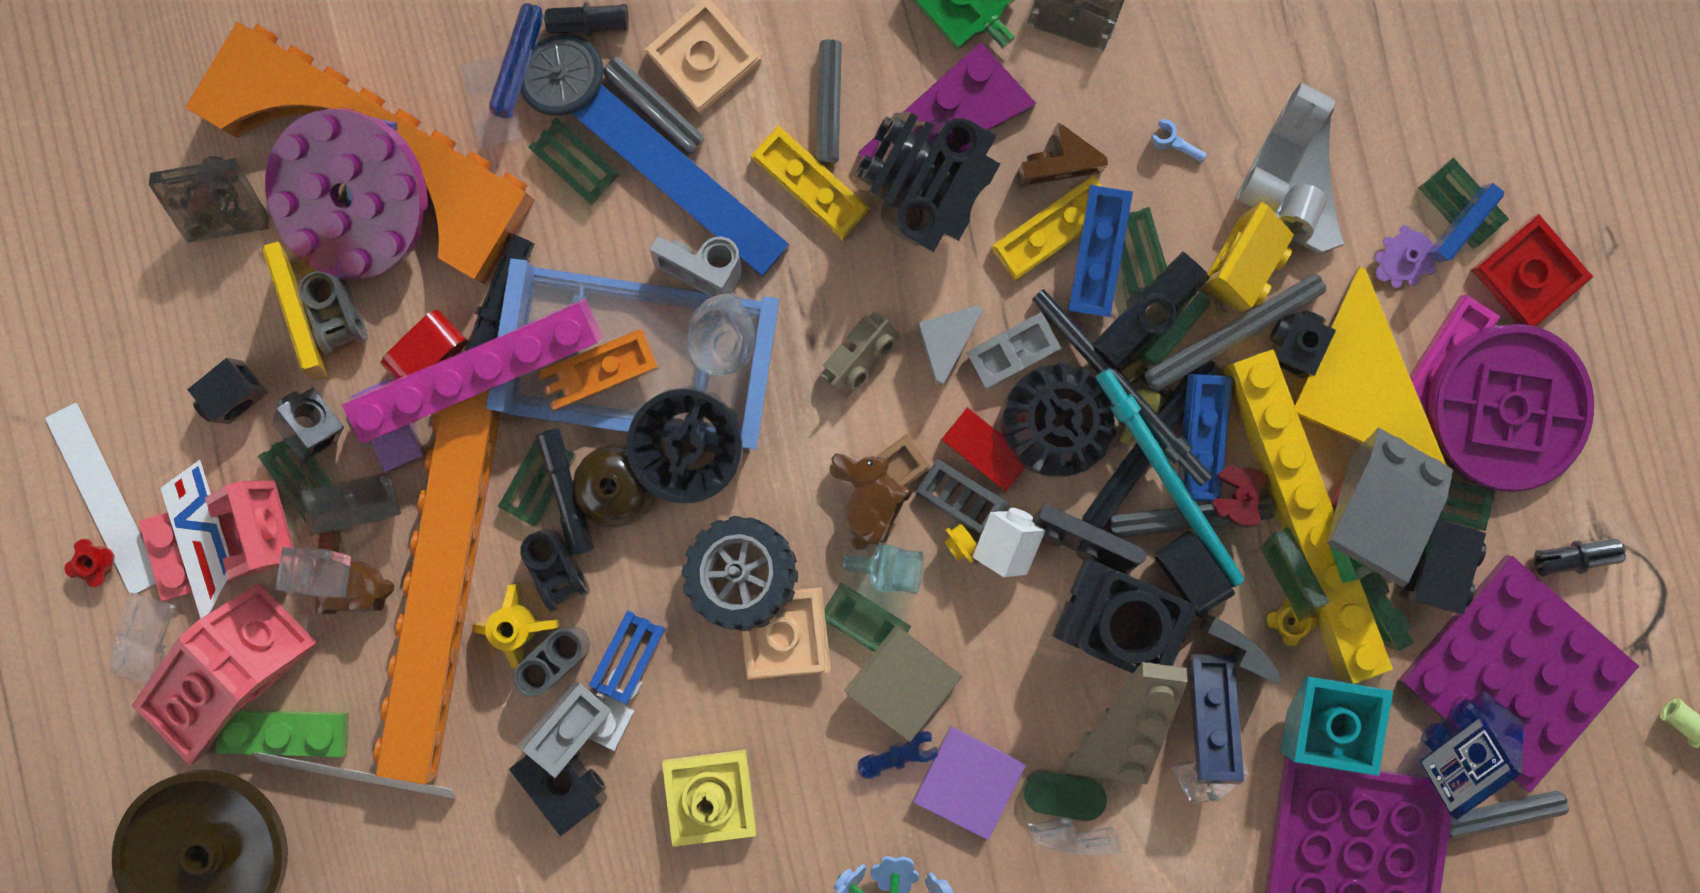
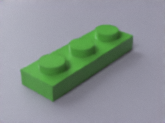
[216,710,349,757]

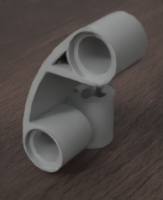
[1236,82,1344,254]

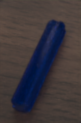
[489,3,544,119]

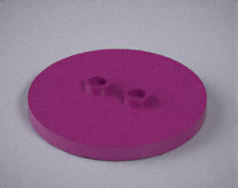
[1427,324,1594,492]

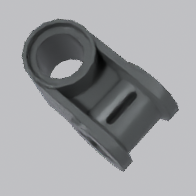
[299,271,368,355]

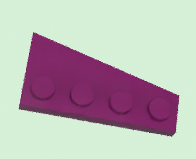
[858,42,1037,160]

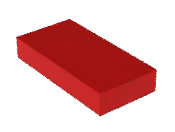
[940,407,1026,492]

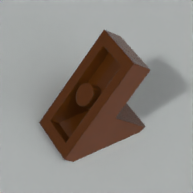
[1018,123,1108,187]

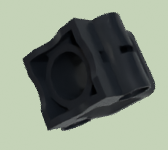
[1051,557,1198,674]

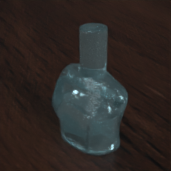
[843,544,924,595]

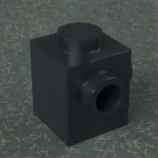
[1269,310,1336,379]

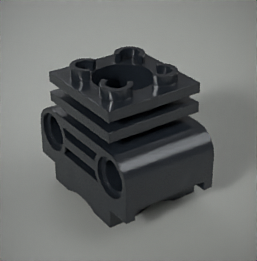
[854,112,1001,252]

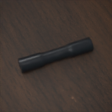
[535,428,594,556]

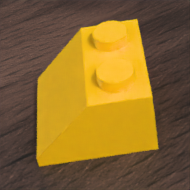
[1200,202,1294,312]

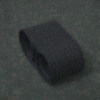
[1154,530,1235,619]

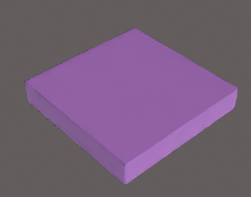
[913,725,1026,840]

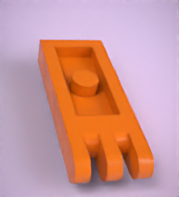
[537,329,659,412]

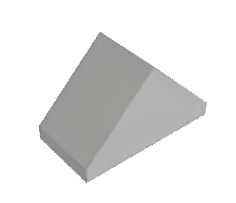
[917,306,984,386]

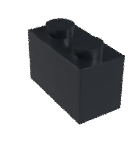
[1400,519,1487,615]

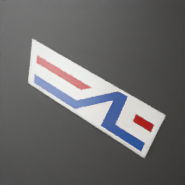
[161,460,230,618]

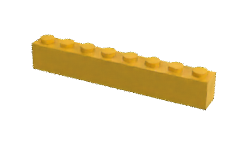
[1221,349,1393,684]

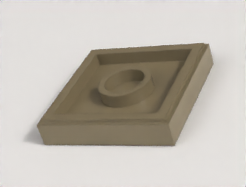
[844,624,962,742]

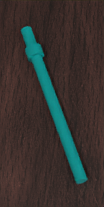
[1095,368,1245,588]

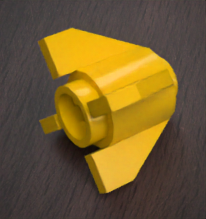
[472,583,559,668]

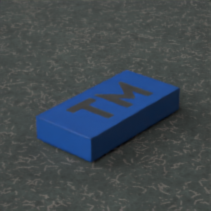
[1427,183,1505,262]

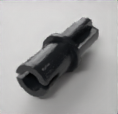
[544,2,629,36]
[1534,539,1626,577]

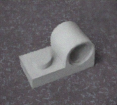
[649,236,742,304]

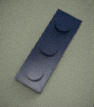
[1189,654,1244,785]

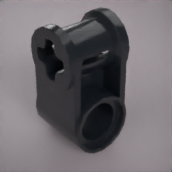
[520,529,590,613]

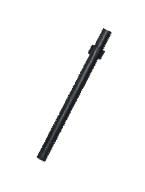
[1032,289,1213,487]

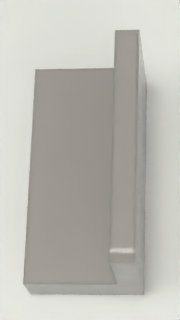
[517,682,612,778]

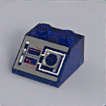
[1419,690,1524,820]

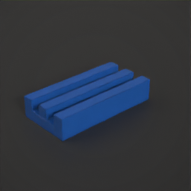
[588,610,665,706]

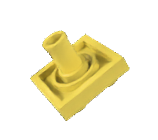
[662,749,757,847]

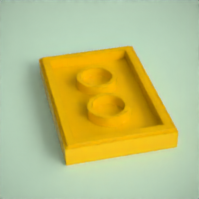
[262,241,328,381]

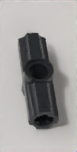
[1093,251,1211,369]

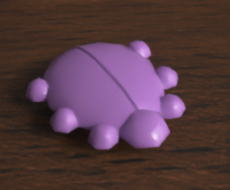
[1375,225,1436,288]

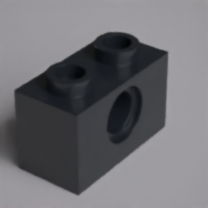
[509,750,607,837]

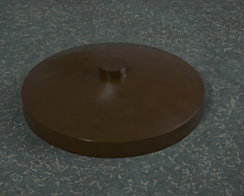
[111,769,288,893]

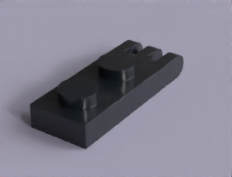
[1032,503,1146,574]

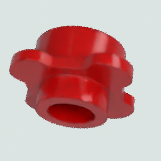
[64,539,115,587]

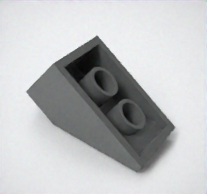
[1327,427,1453,587]

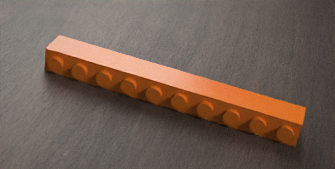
[373,390,501,785]

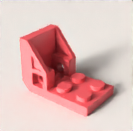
[139,481,298,601]
[132,583,317,765]

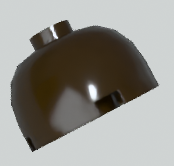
[573,444,656,528]

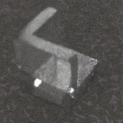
[275,547,351,598]

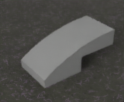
[966,312,1062,389]

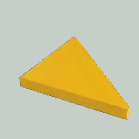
[1294,267,1446,465]

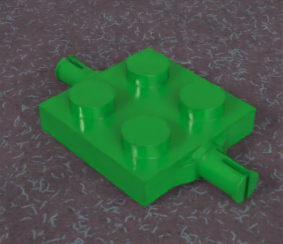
[911,0,1015,52]

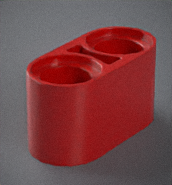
[380,310,468,379]

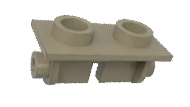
[820,312,900,398]

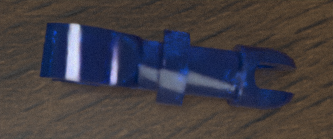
[857,731,938,779]

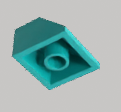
[1280,676,1393,776]

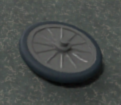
[518,34,603,116]

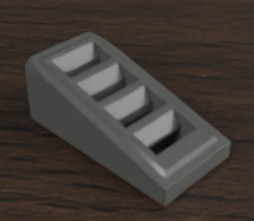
[915,458,1010,536]

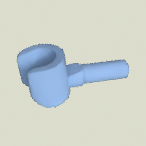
[1151,119,1207,163]

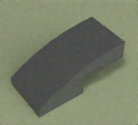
[1199,614,1282,684]

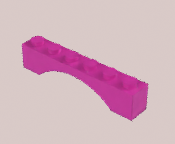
[342,298,603,444]

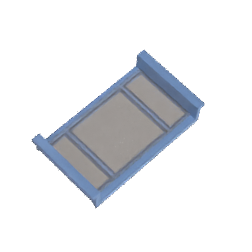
[486,258,780,451]

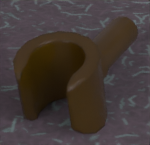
[1117,359,1173,400]

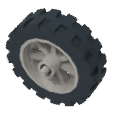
[682,516,798,631]

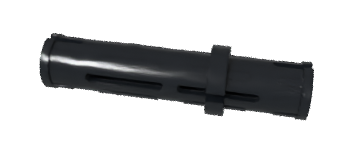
[464,234,535,351]

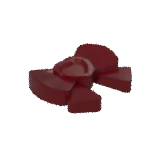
[1211,464,1269,528]

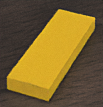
[750,125,870,241]
[991,175,1102,281]

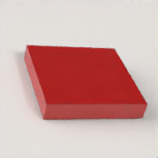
[1471,214,1593,327]

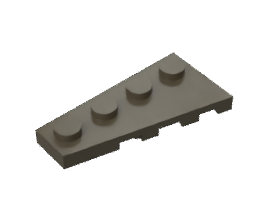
[1064,662,1188,785]

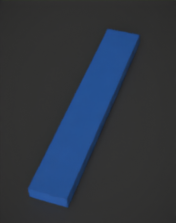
[573,84,790,277]

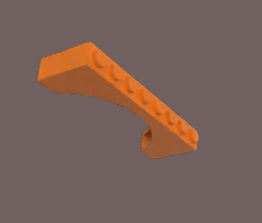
[185,21,535,285]

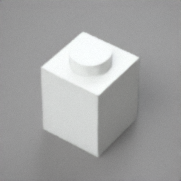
[972,508,1046,578]

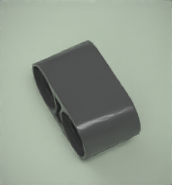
[514,625,590,697]

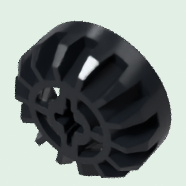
[1001,363,1117,478]
[627,386,743,504]

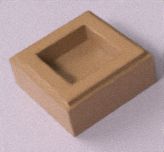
[877,434,931,487]

